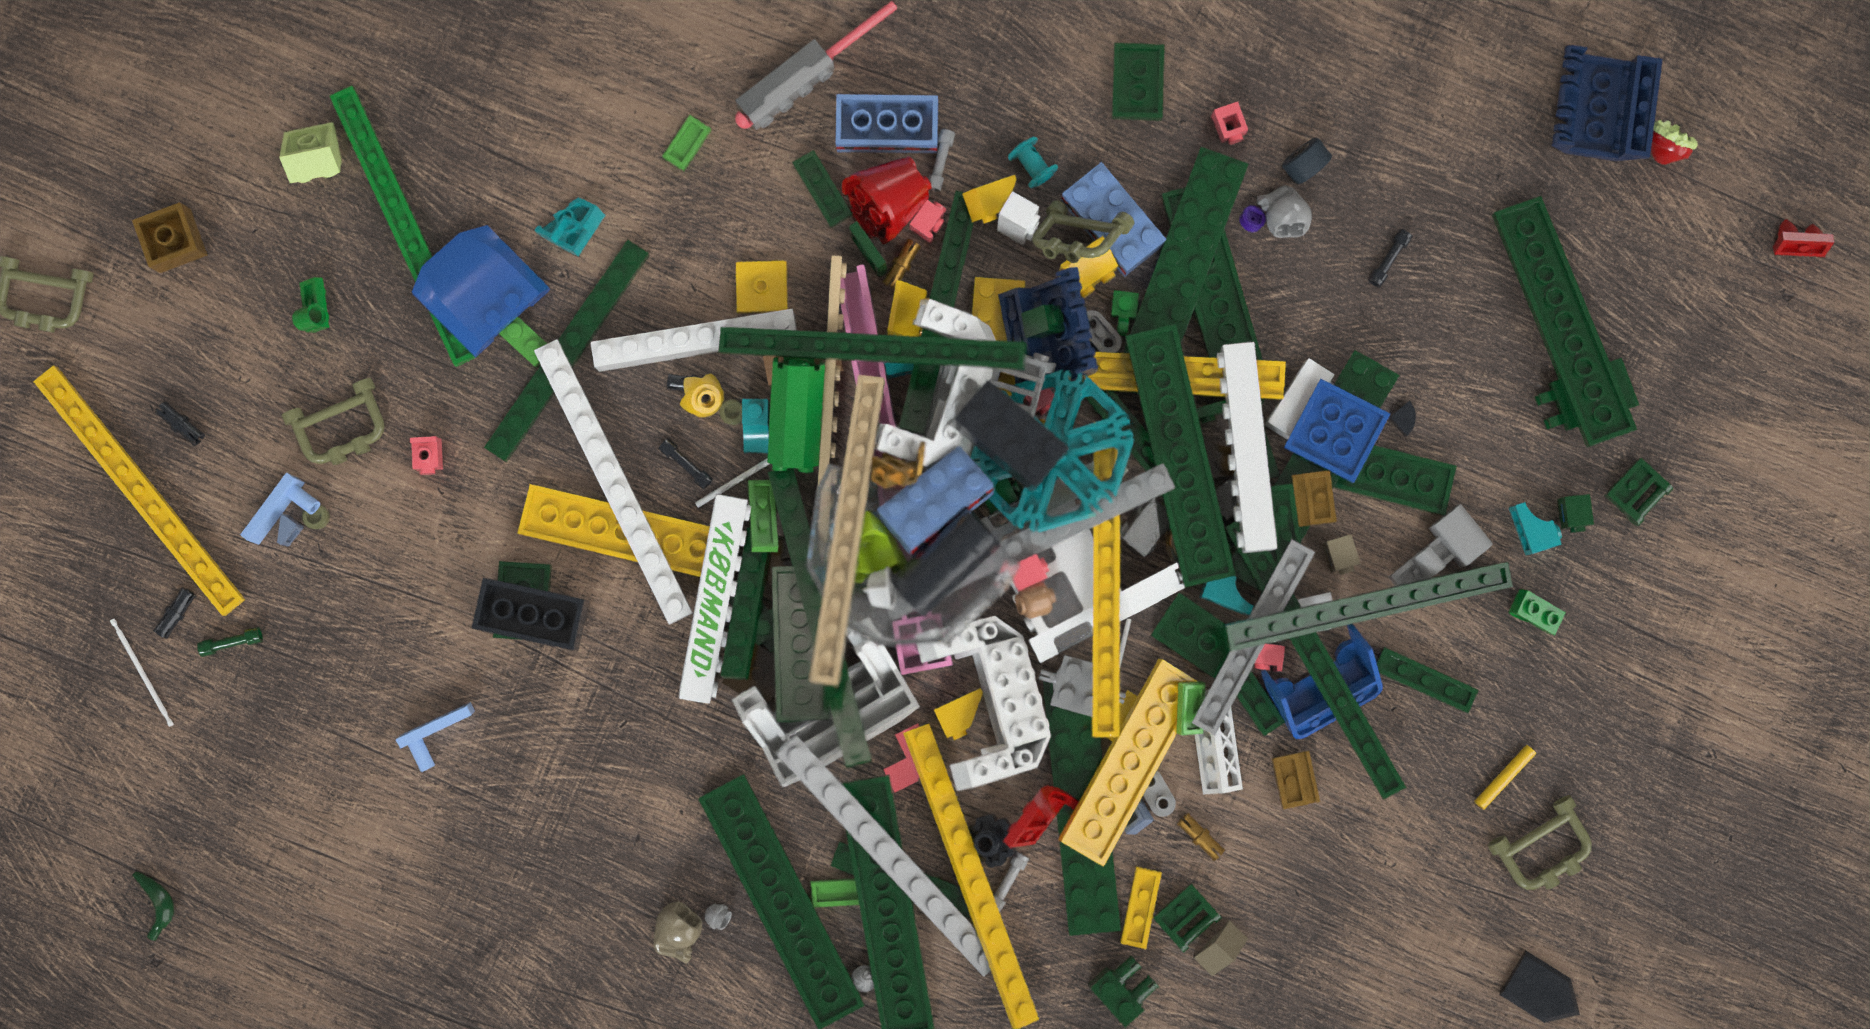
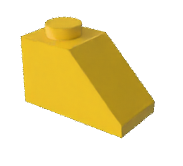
[962,175,1017,224]
[934,688,983,740]

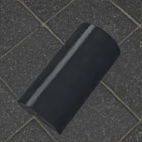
[890,507,1002,616]

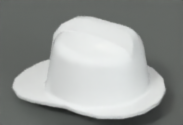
[863,567,897,610]

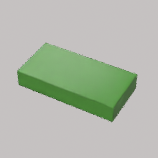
[662,115,712,171]
[1176,681,1205,735]
[811,878,859,907]

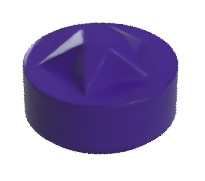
[1239,206,1266,232]

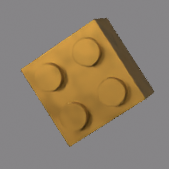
[132,202,208,273]

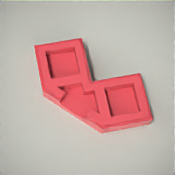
[883,723,920,792]

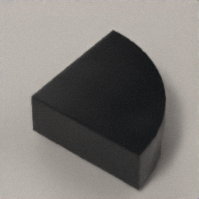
[1389,401,1416,437]

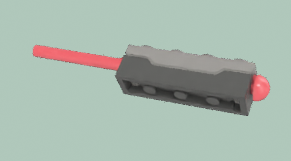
[735,1,897,130]

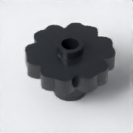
[968,814,1016,868]

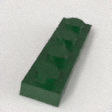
[1376,647,1479,713]

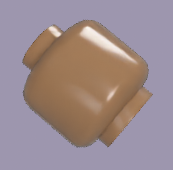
[1015,581,1056,619]

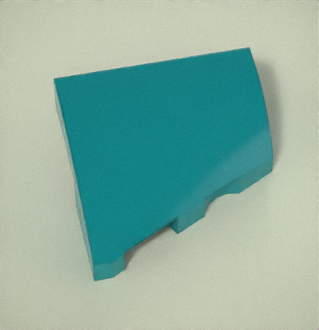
[534,197,606,256]

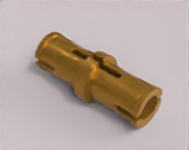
[882,239,921,290]
[1177,812,1225,861]

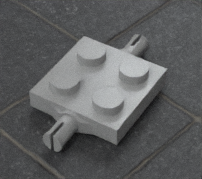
[1038,654,1126,717]

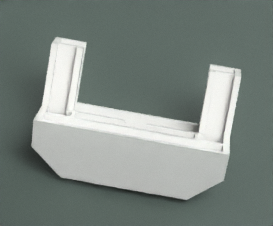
[875,299,1000,470]
[732,619,920,787]

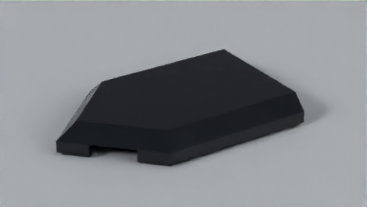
[1499,950,1580,1023]

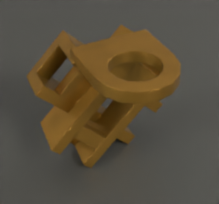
[871,441,926,488]

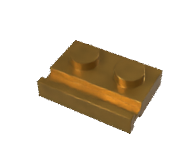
[1292,470,1337,527]
[1271,751,1320,809]

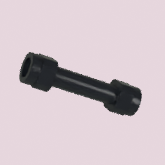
[1368,229,1413,288]
[658,438,713,490]

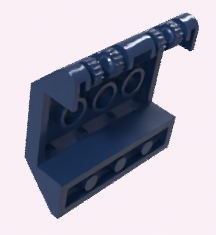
[1552,45,1663,161]
[998,267,1098,384]

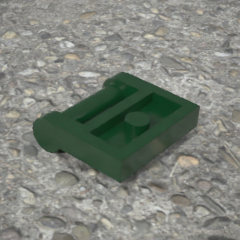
[1604,458,1673,527]
[1153,883,1222,953]

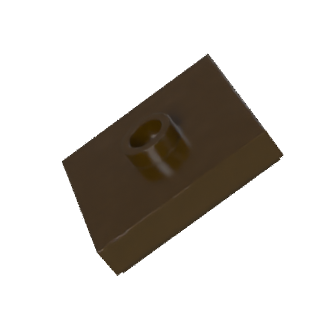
[722,643,776,705]

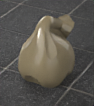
[654,901,702,964]

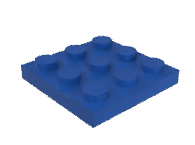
[1284,378,1390,483]

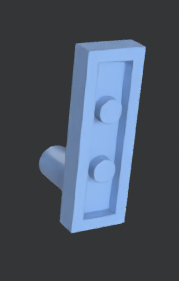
[240,473,320,545]
[396,702,475,772]

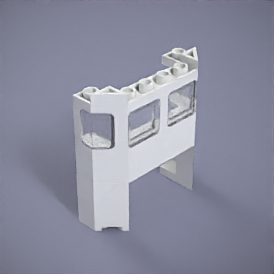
[981,461,1185,663]

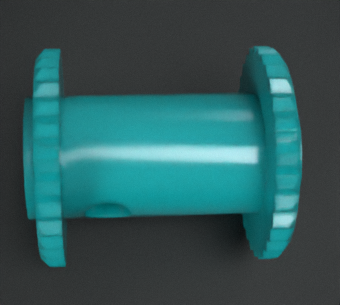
[1008,137,1058,188]

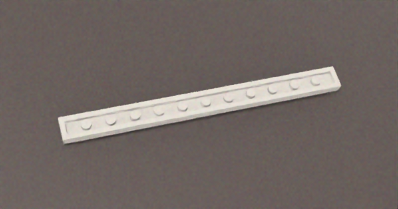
[534,339,693,624]

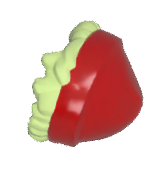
[1651,120,1697,165]

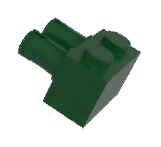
[1088,955,1159,1028]

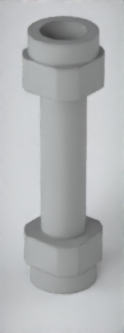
[928,129,955,192]
[993,851,1029,913]

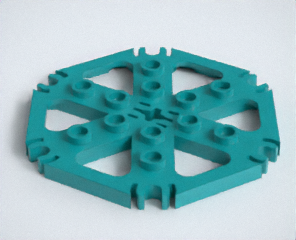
[970,370,1134,532]

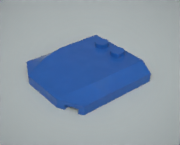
[412,225,550,358]

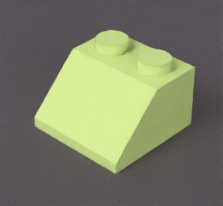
[279,122,341,183]

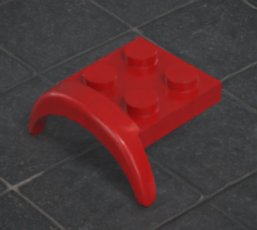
[1003,786,1079,848]

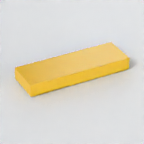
[1120,866,1162,949]

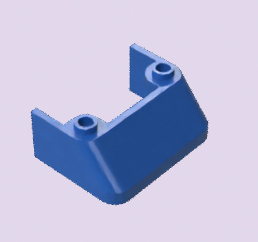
[1261,624,1383,739]

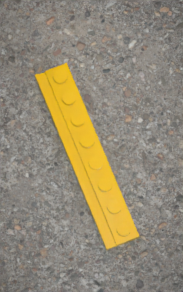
[1088,352,1286,400]

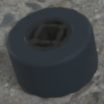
[1282,137,1332,184]

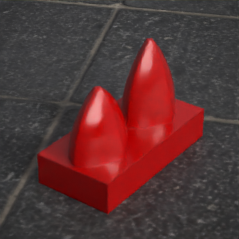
[1773,218,1835,257]

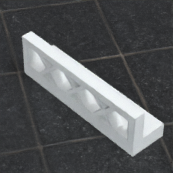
[1195,689,1243,795]

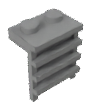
[989,353,1056,417]

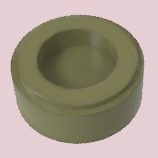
[719,399,742,425]
[302,505,330,530]

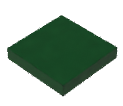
[849,221,887,277]

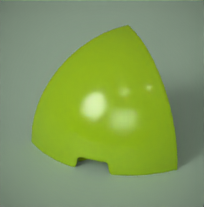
[854,511,907,583]

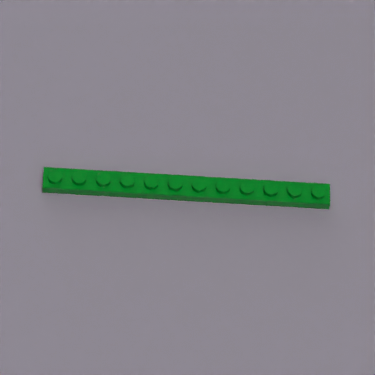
[329,86,479,367]

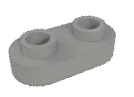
[1087,310,1122,353]
[1143,770,1176,817]

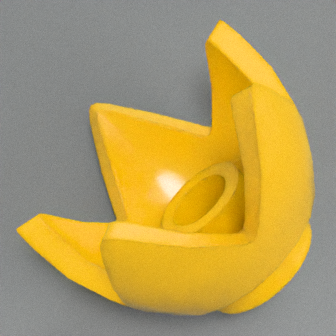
[680,373,724,417]

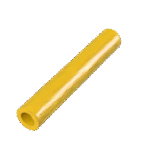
[1474,745,1536,810]

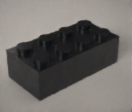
[951,380,1070,493]
[471,578,590,651]

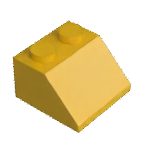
[1059,236,1118,298]
[887,280,930,337]

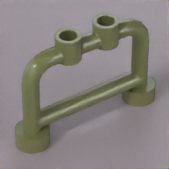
[1032,200,1135,263]
[0,256,94,333]
[281,378,385,465]
[1487,795,1592,890]

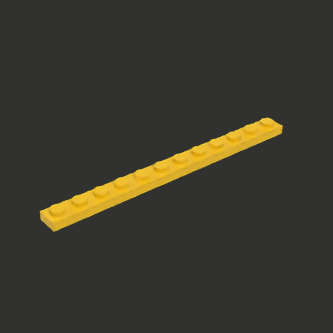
[33,365,246,616]
[1093,422,1120,737]
[903,724,1039,1029]

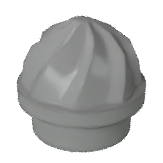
[705,904,732,930]
[851,965,874,992]

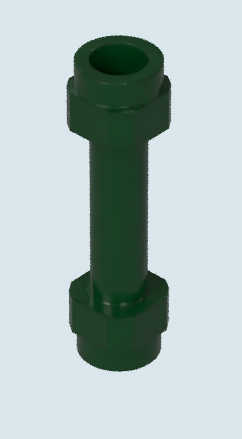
[197,627,263,657]

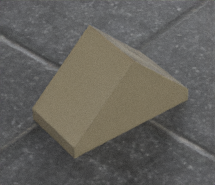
[1193,920,1248,976]

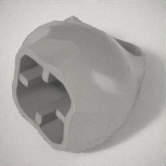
[1257,185,1312,238]

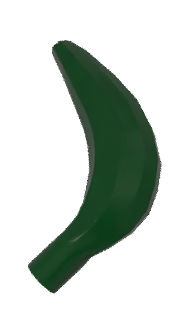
[132,872,174,941]

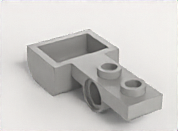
[1388,503,1493,586]

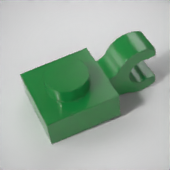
[1111,290,1139,336]

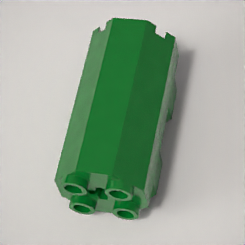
[767,357,825,473]

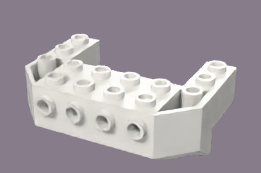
[915,616,1051,791]

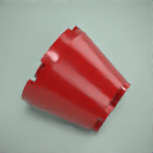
[842,156,932,244]

